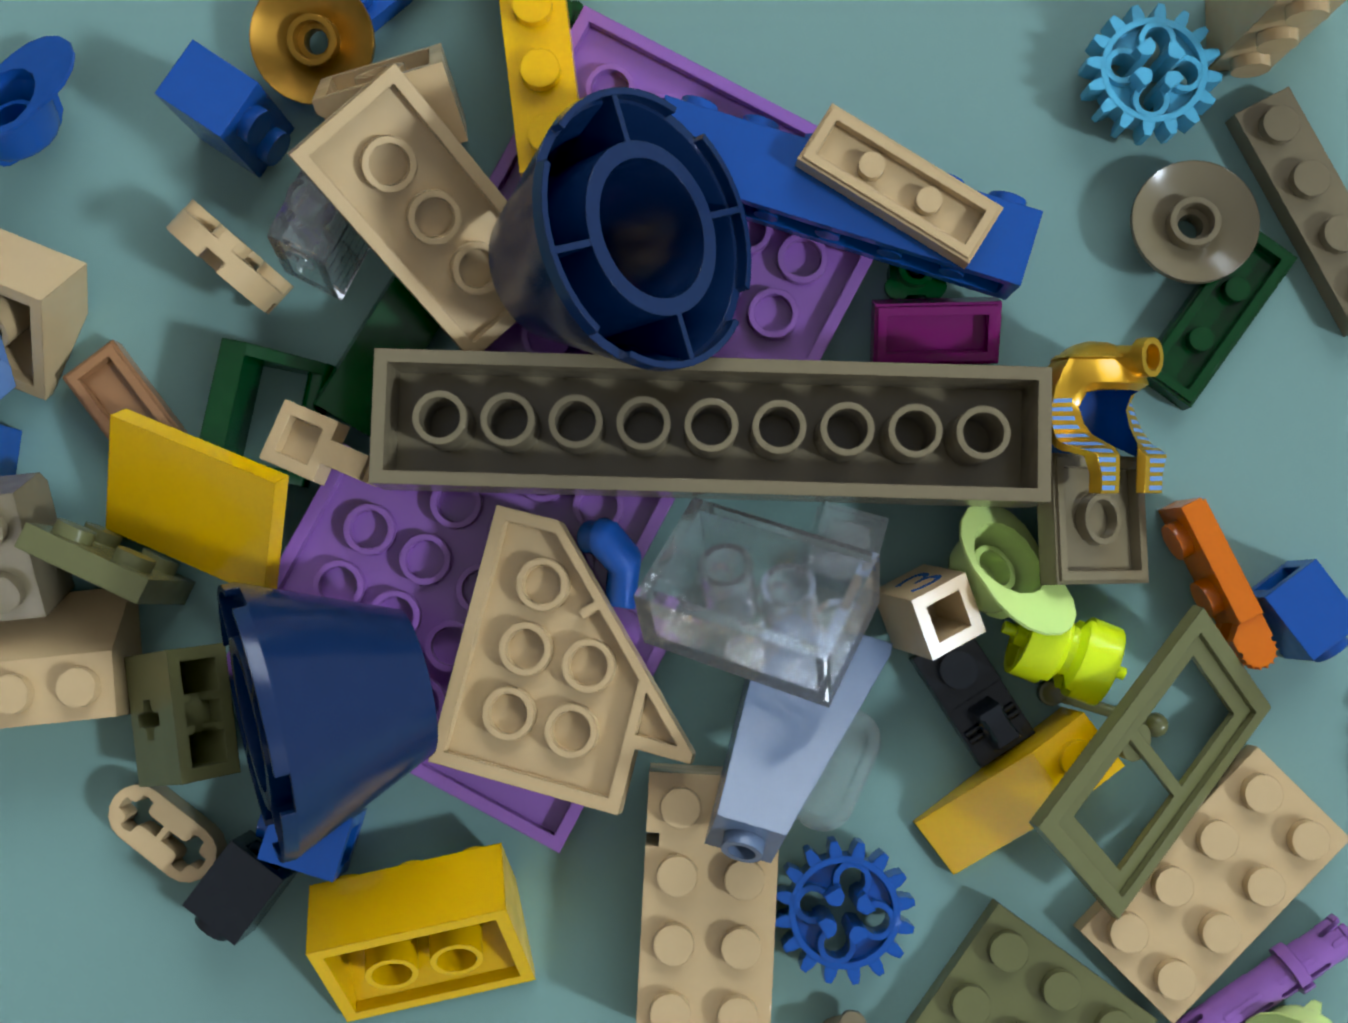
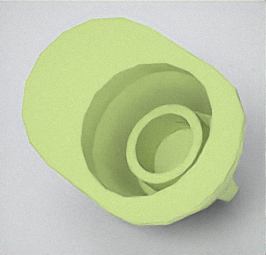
[948,506,1077,635]

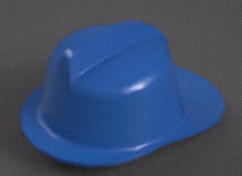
[0,36,75,167]

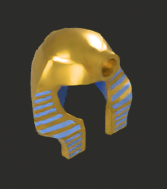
[1048,337,1167,494]

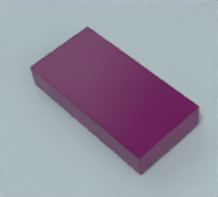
[870,297,1002,364]

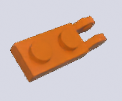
[1158,497,1279,670]

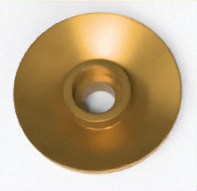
[249,0,375,105]

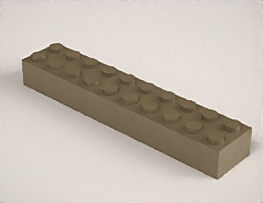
[368,348,1052,508]

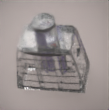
[267,170,370,301]

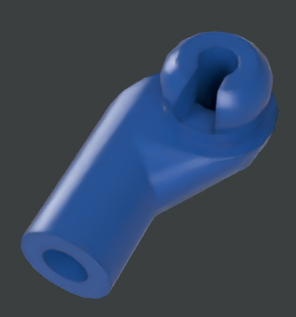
[576,517,642,609]

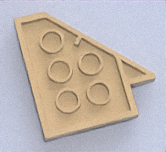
[428,505,696,816]

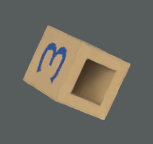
[872,564,986,660]

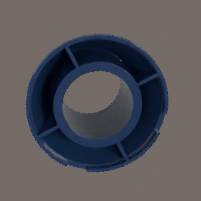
[488,87,752,371]
[217,582,438,863]

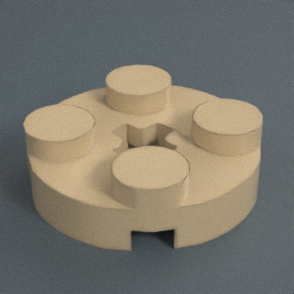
[166,199,294,315]

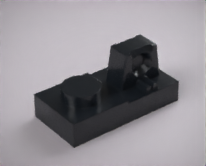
[908,638,1035,768]

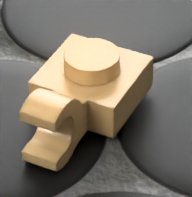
[259,399,376,487]

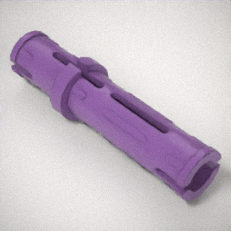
[1176,913,1348,1023]

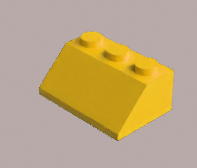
[305,843,536,1022]

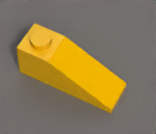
[913,707,1125,875]

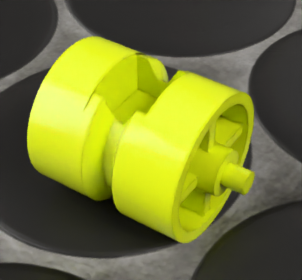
[1001,617,1127,706]

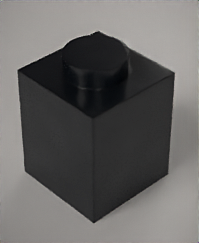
[182,830,298,946]

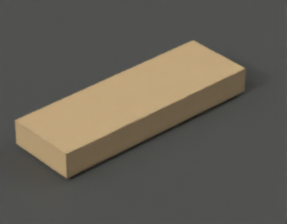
[795,103,1004,269]

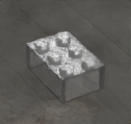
[633,497,880,708]

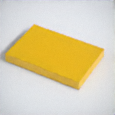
[106,408,289,589]

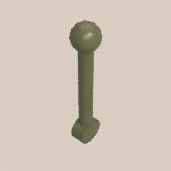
[1036,680,1168,738]

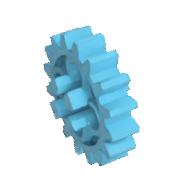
[1078,3,1223,146]

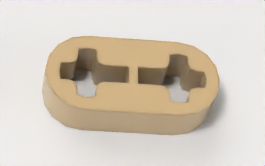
[108,783,227,883]

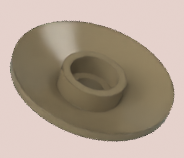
[1130,160,1260,284]

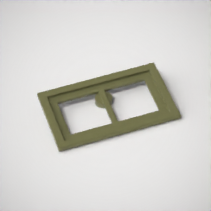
[1029,605,1271,920]

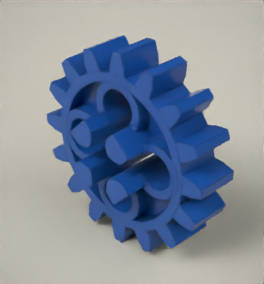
[775,836,915,985]

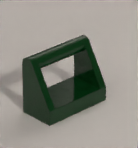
[199,338,335,488]

